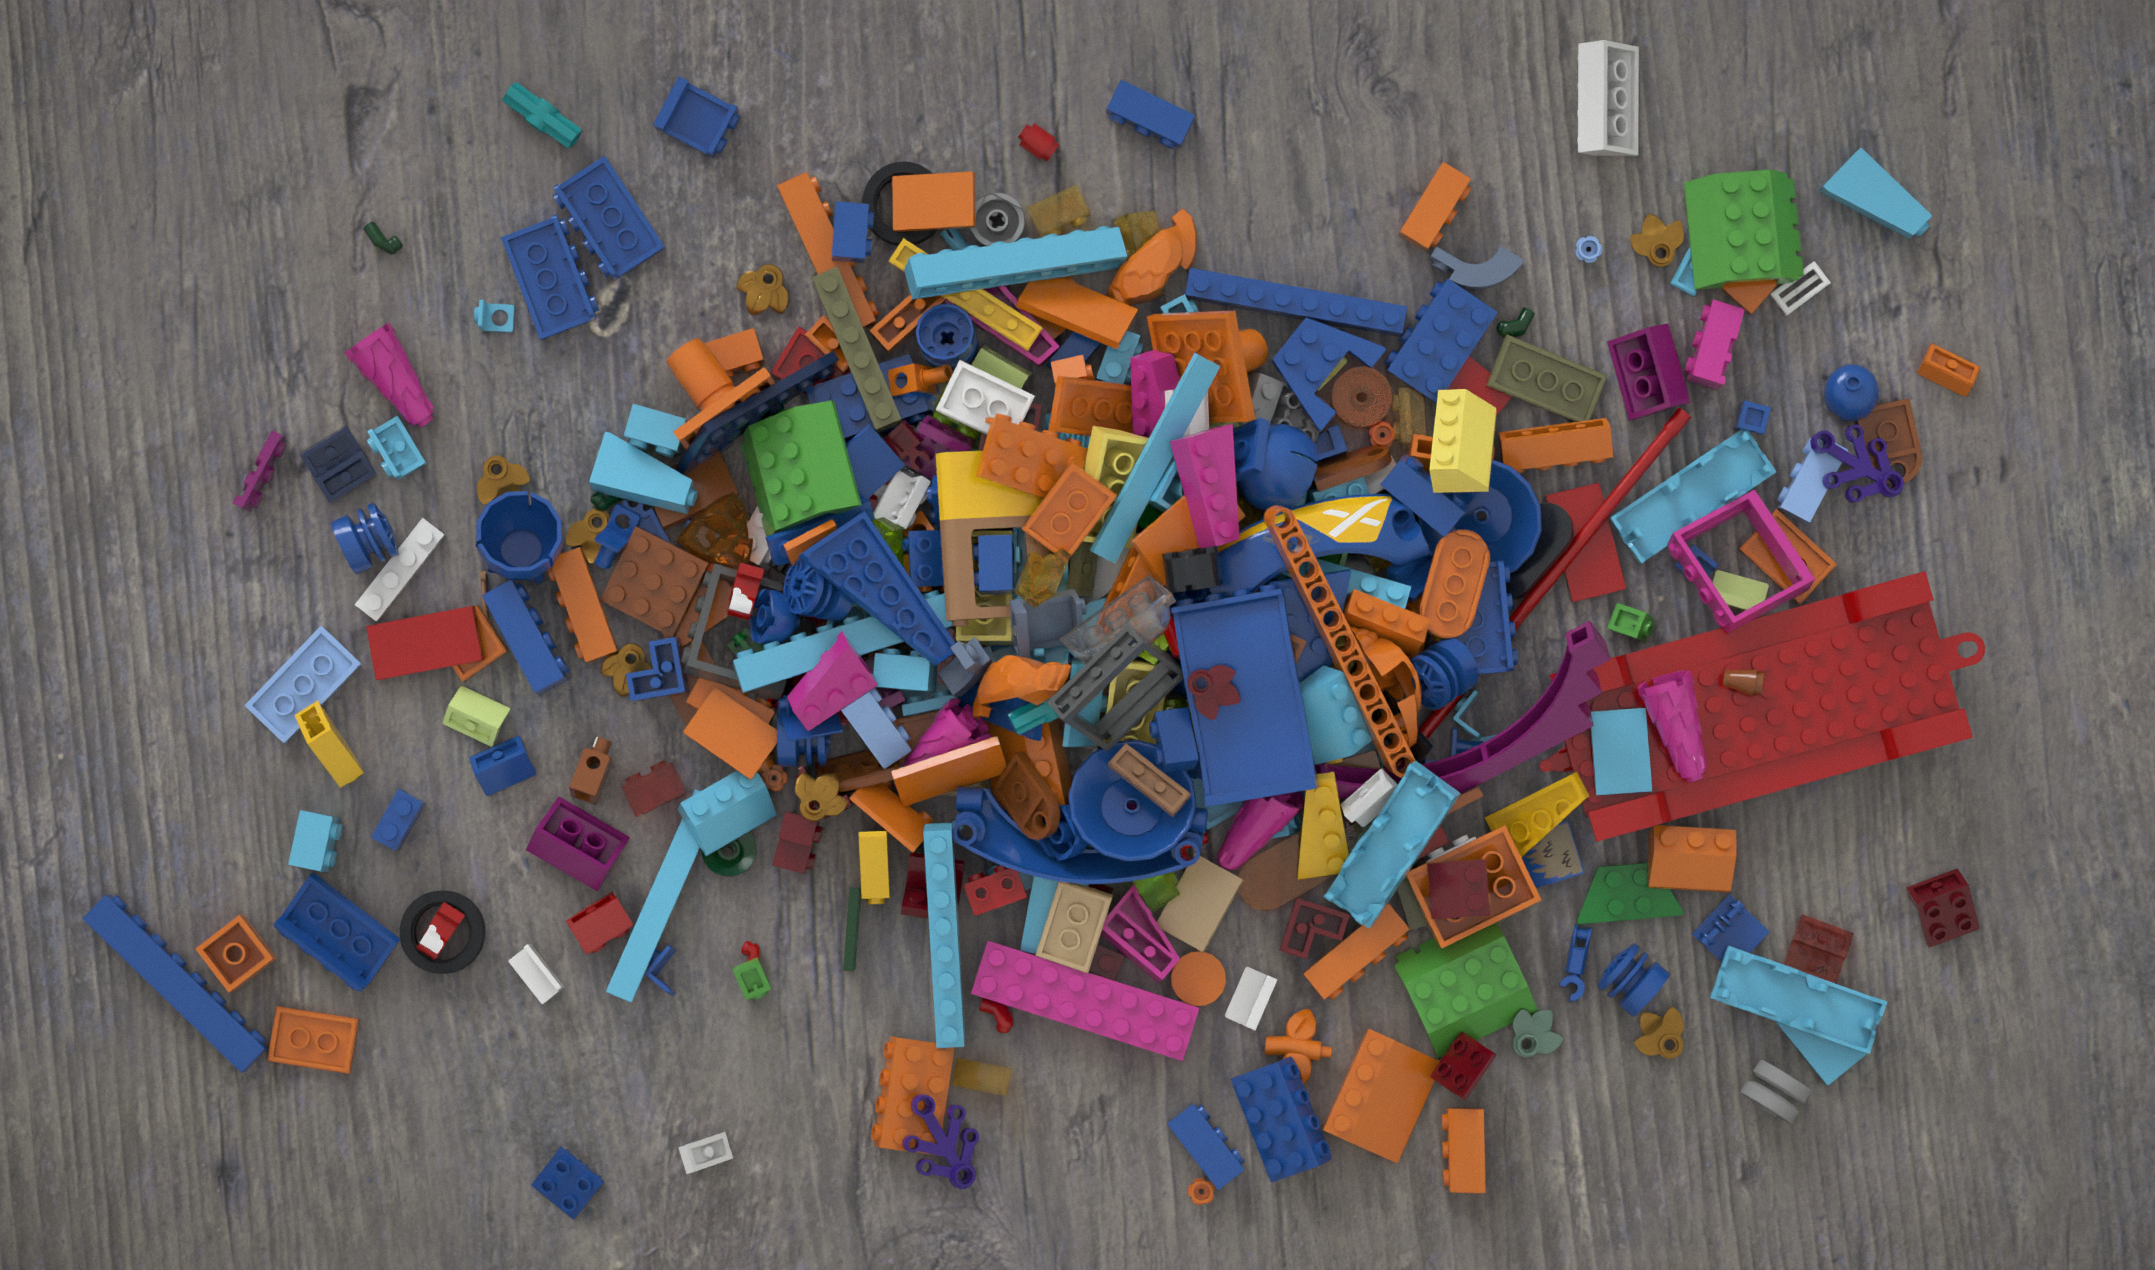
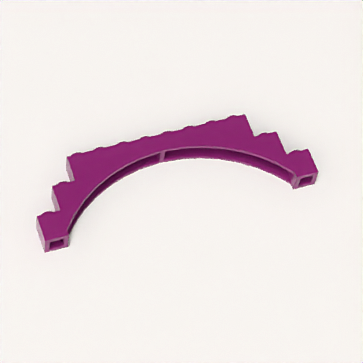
[1304,620,1610,799]

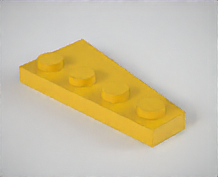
[1297,772,1350,880]
[1485,772,1589,858]

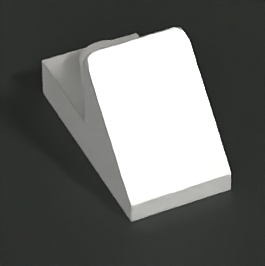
[678,1132,733,1174]

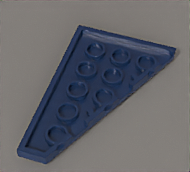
[675,351,839,475]

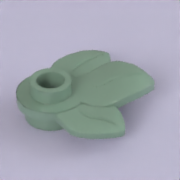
[1512,1009,1564,1058]

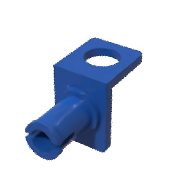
[594,504,641,569]
[1421,728,1483,764]
[645,945,677,996]

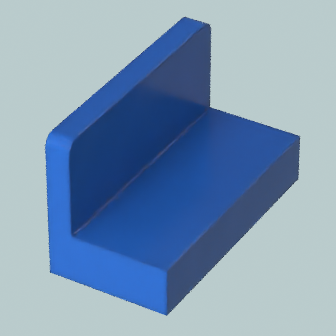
[1386,539,1433,602]
[469,735,536,796]

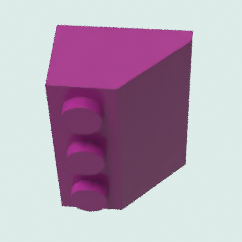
[1607,324,1691,421]
[526,796,630,892]

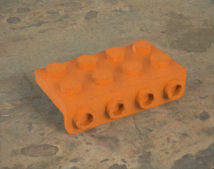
[976,414,1088,499]
[871,1036,955,1155]

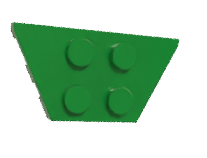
[1576,863,1684,924]

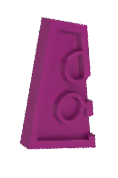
[233,431,287,512]

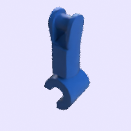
[1559,925,1592,1002]

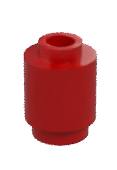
[1018,123,1060,162]

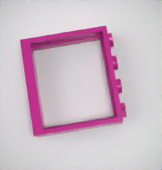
[1667,490,1815,634]

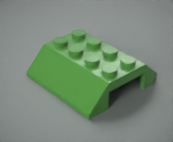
[1684,170,1804,290]
[742,400,862,537]
[1394,922,1538,1058]

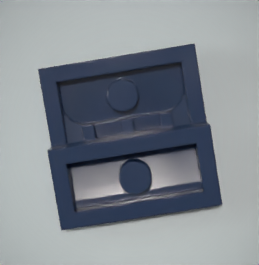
[300,425,377,503]

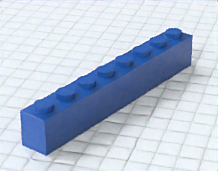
[1185,268,1407,337]
[82,895,268,1073]

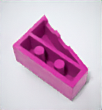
[1684,299,1745,390]
[1130,350,1180,438]
[787,631,878,731]
[1101,885,1180,984]

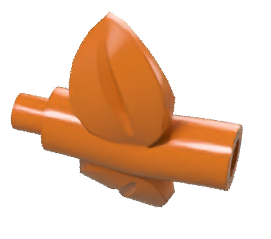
[1265,1009,1332,1085]

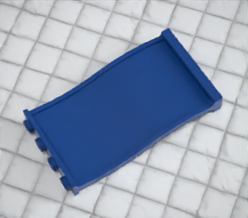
[1171,584,1319,807]

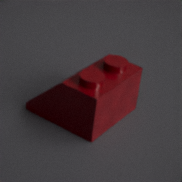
[1427,859,1490,919]

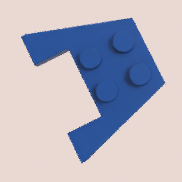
[1271,317,1386,433]

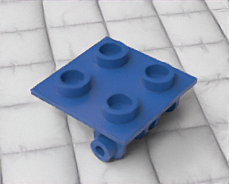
[901,530,944,587]
[777,694,843,742]
[1692,894,1770,962]
[531,1147,604,1220]

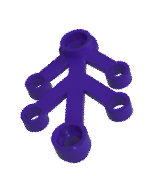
[1810,424,1904,503]
[902,1094,979,1189]

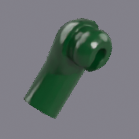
[364,222,403,255]
[1496,307,1535,338]
[590,492,622,511]

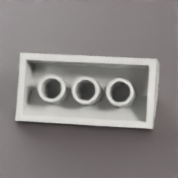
[1577,40,1639,156]

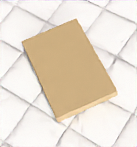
[1156,853,1244,953]
[1035,882,1113,973]

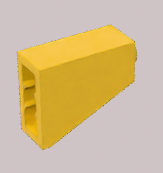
[294,700,364,788]
[859,831,890,904]

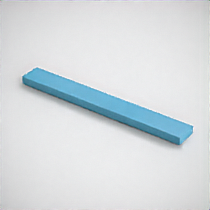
[1090,353,1220,564]
[606,789,700,1003]

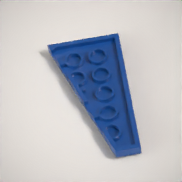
[798,511,955,666]
[1268,569,1352,682]

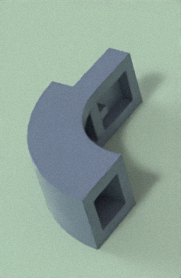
[1429,246,1524,290]
[938,637,992,698]

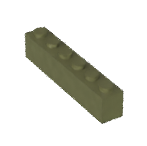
[812,267,902,433]

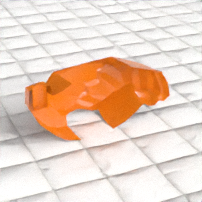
[1106,208,1197,307]
[1350,627,1422,748]
[973,655,1071,720]

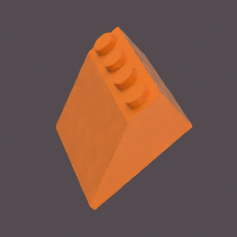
[984,718,1072,811]
[1406,825,1541,948]
[1322,1028,1440,1163]

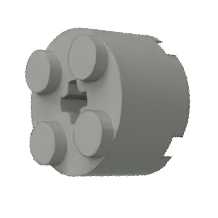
[970,193,1025,247]

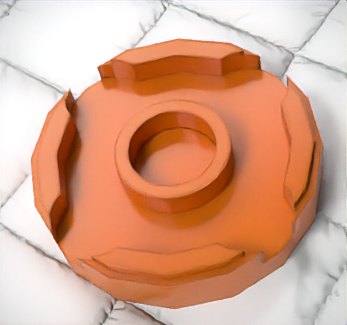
[1171,951,1226,1006]

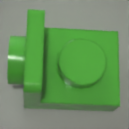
[1607,603,1655,643]
[732,957,771,1000]

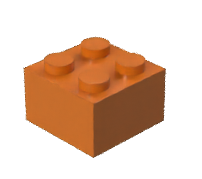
[195,915,278,993]

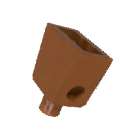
[569,737,612,806]

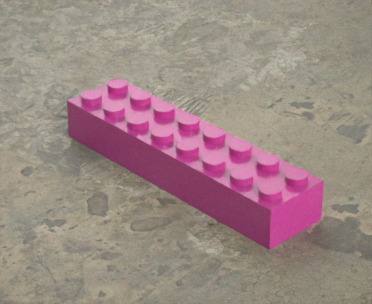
[971,941,1199,1061]

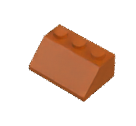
[849,781,934,853]
[1648,825,1736,893]
[1441,1107,1486,1193]

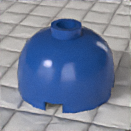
[1824,364,1879,421]
[749,589,800,645]
[1039,804,1089,861]

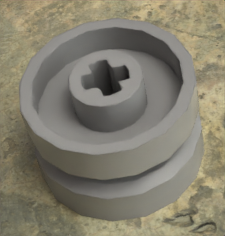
[1740,1059,1812,1124]

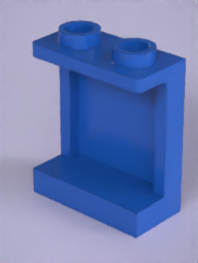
[653,76,740,159]

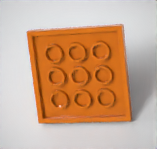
[1147,310,1268,423]
[666,338,775,450]

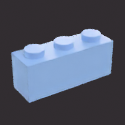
[1776,438,1848,524]
[841,687,912,769]

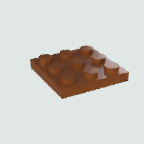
[600,526,710,637]

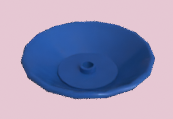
[1417,460,1542,573]
[1068,740,1197,862]

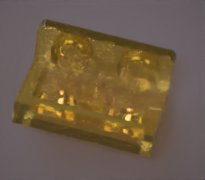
[1027,184,1091,238]
[1114,210,1160,261]
[1392,387,1426,446]

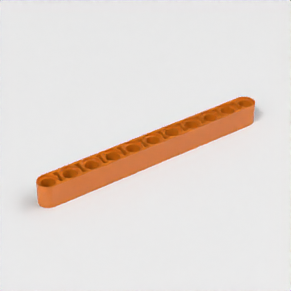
[1264,505,1415,778]

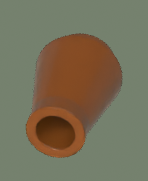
[1723,669,1764,697]

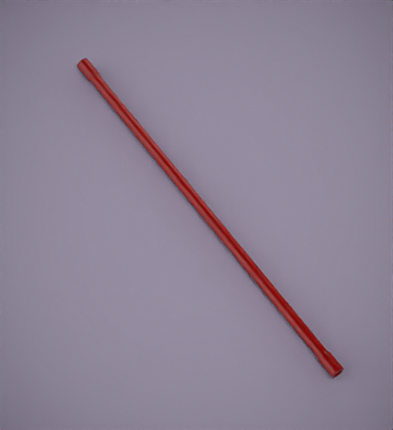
[1396,407,1692,768]

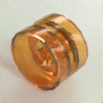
[1330,366,1392,430]

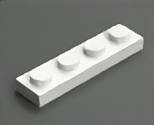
[355,518,445,622]

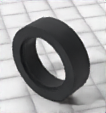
[862,161,937,246]
[400,891,485,974]

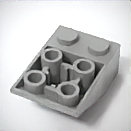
[1237,372,1330,444]

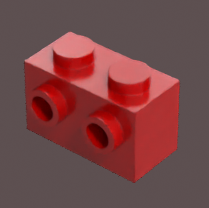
[964,865,1027,916]
[565,891,633,955]

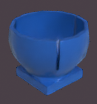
[1233,418,1318,512]
[475,491,564,584]

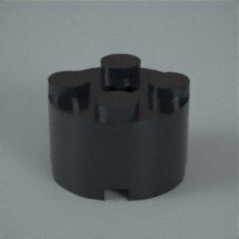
[1162,546,1222,593]

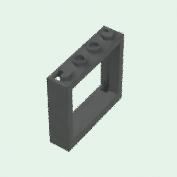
[681,563,803,700]
[1047,624,1184,752]

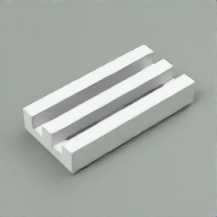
[1769,261,1831,316]

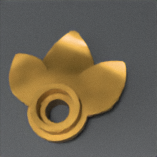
[1630,214,1684,267]
[736,264,789,315]
[477,455,530,505]
[566,509,610,563]
[601,643,653,697]
[795,772,848,822]
[1634,1007,1684,1059]

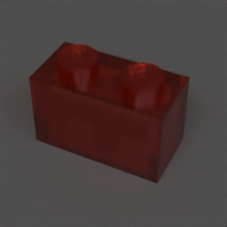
[621,760,687,817]

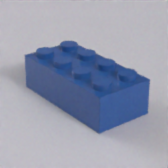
[482,580,570,695]

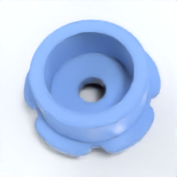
[1575,236,1602,263]

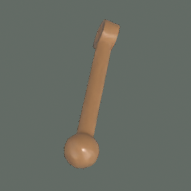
[480,571,491,623]

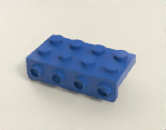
[552,155,665,281]
[501,214,599,341]
[1384,279,1498,404]
[806,354,930,444]
[1454,560,1518,675]
[274,872,401,991]
[1231,1057,1331,1182]

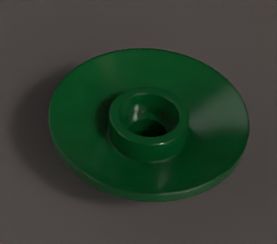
[701,832,756,877]

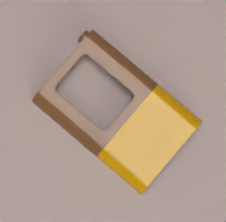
[936,451,1054,627]

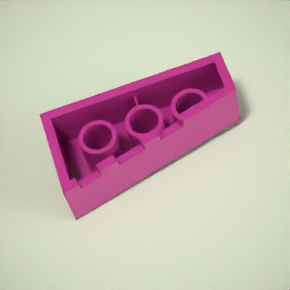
[945,286,1060,368]
[1170,424,1239,548]

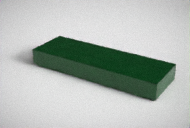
[843,887,861,971]

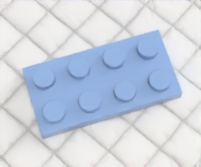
[244,626,362,744]

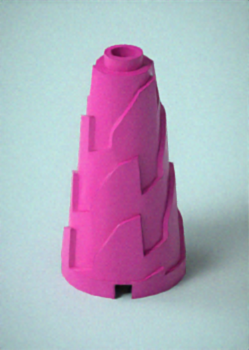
[344,322,434,428]
[1637,670,1707,782]
[894,698,991,789]
[1217,791,1304,871]

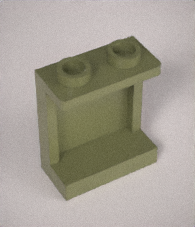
[1067,541,1098,597]

